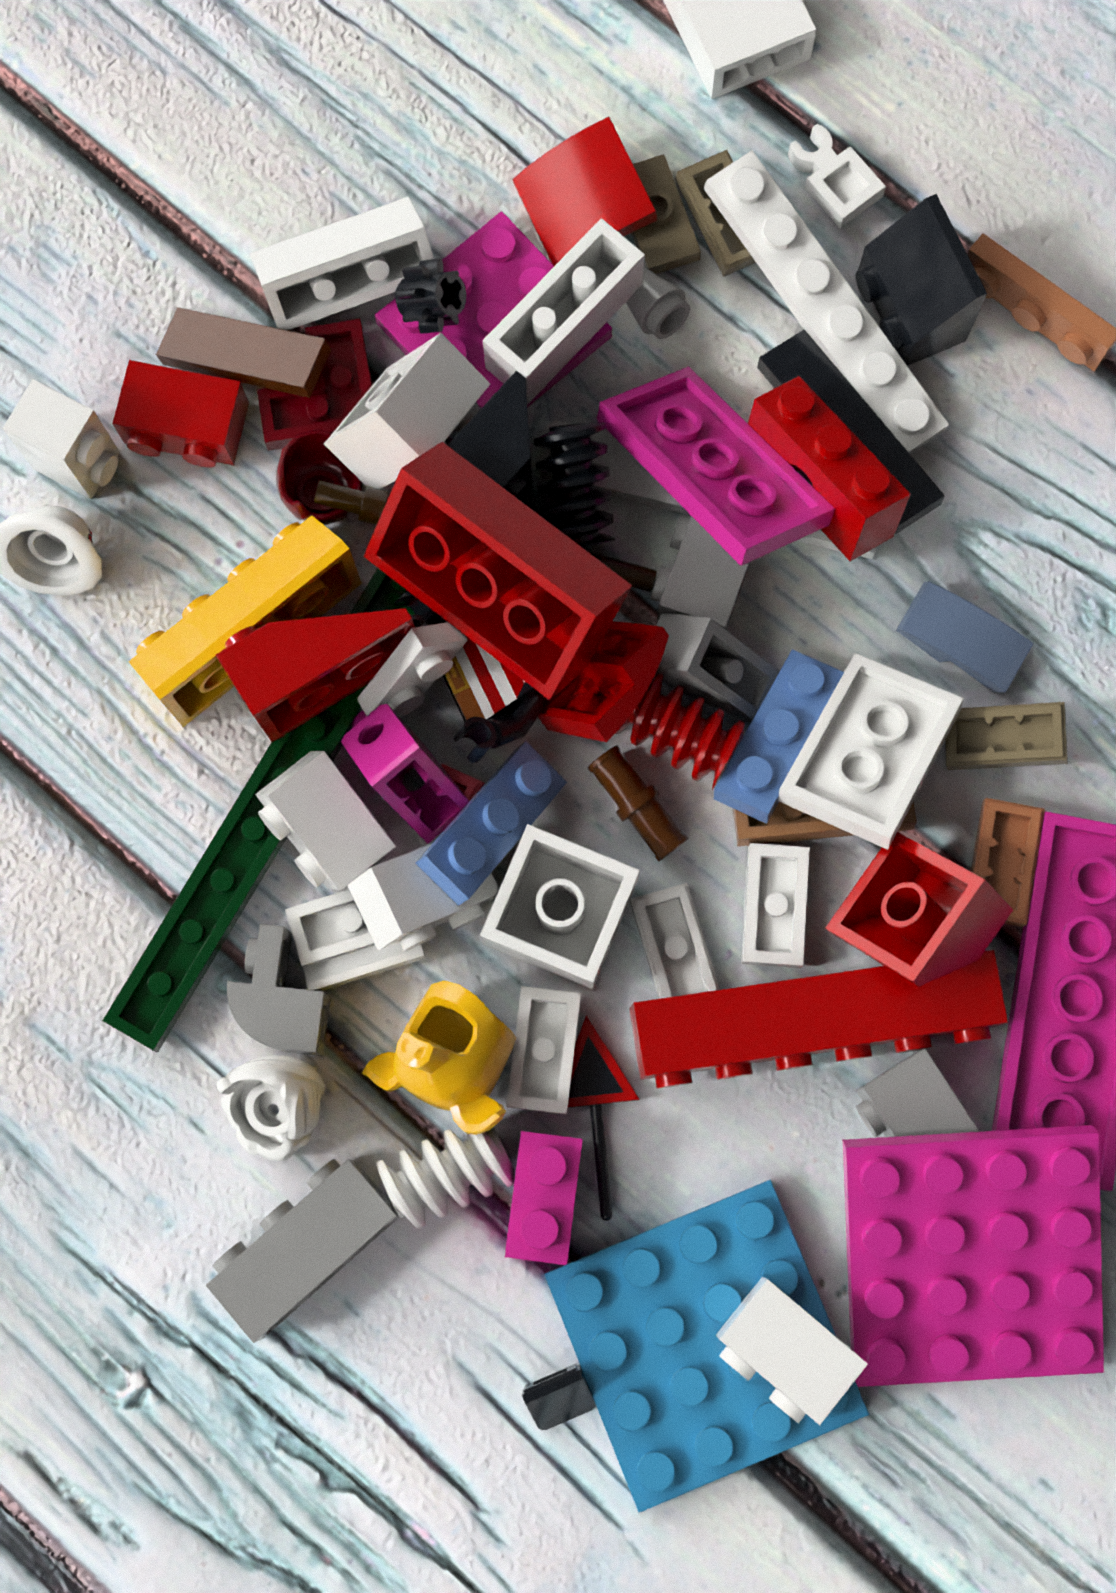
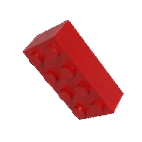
[363,442,632,700]

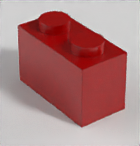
[112,360,249,468]

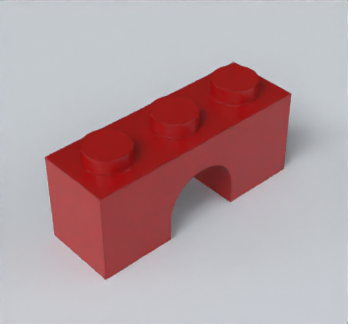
[748,376,911,562]

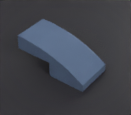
[896,581,1034,693]

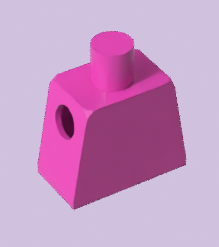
[341,704,469,844]

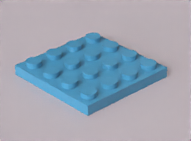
[544,1180,869,1513]

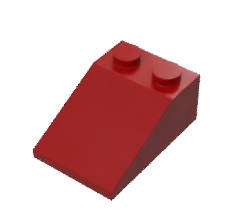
[216,608,415,742]

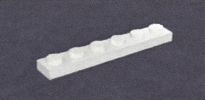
[704,150,949,454]

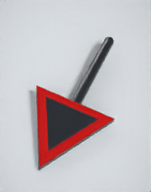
[568,1015,640,1221]

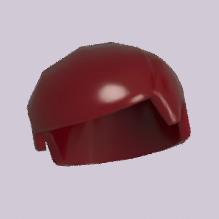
[276,429,363,526]

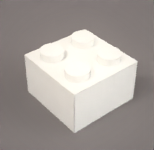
[324,333,490,490]
[480,824,640,990]

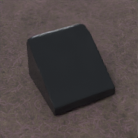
[522,1364,595,1430]

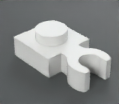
[788,124,886,229]

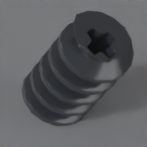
[533,422,615,545]

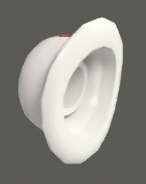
[0,505,102,595]

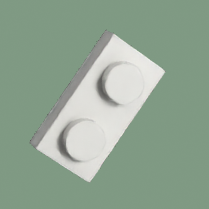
[357,622,468,717]
[741,843,810,968]
[506,986,581,1115]

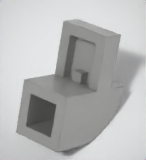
[227,924,331,1056]

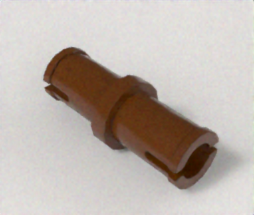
[587,745,689,862]

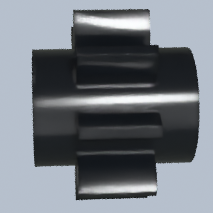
[395,258,466,334]

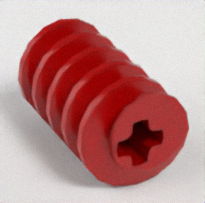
[615,673,745,790]

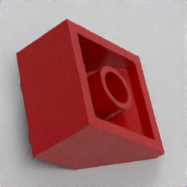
[825,832,1013,987]

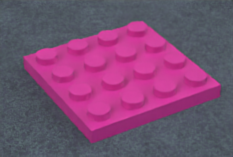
[842,1125,1104,1387]

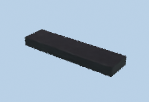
[757,329,945,534]

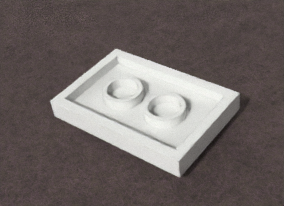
[778,653,964,850]

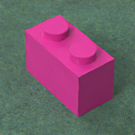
[505,1131,583,1265]

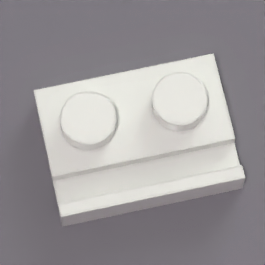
[285,889,426,991]

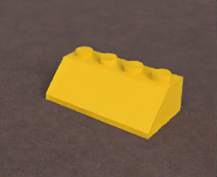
[128,516,362,727]

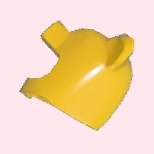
[361,981,516,1135]

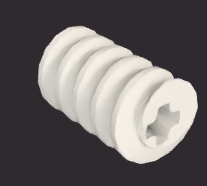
[377,1126,515,1229]

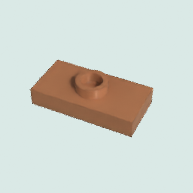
[971,798,1045,927]

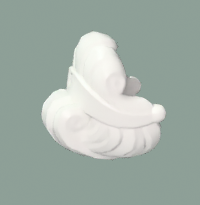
[217,1056,325,1161]

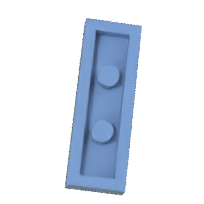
[713,649,844,824]
[415,741,567,906]

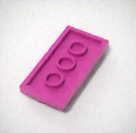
[597,366,835,566]

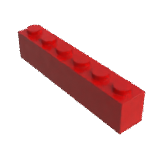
[629,950,1008,1089]

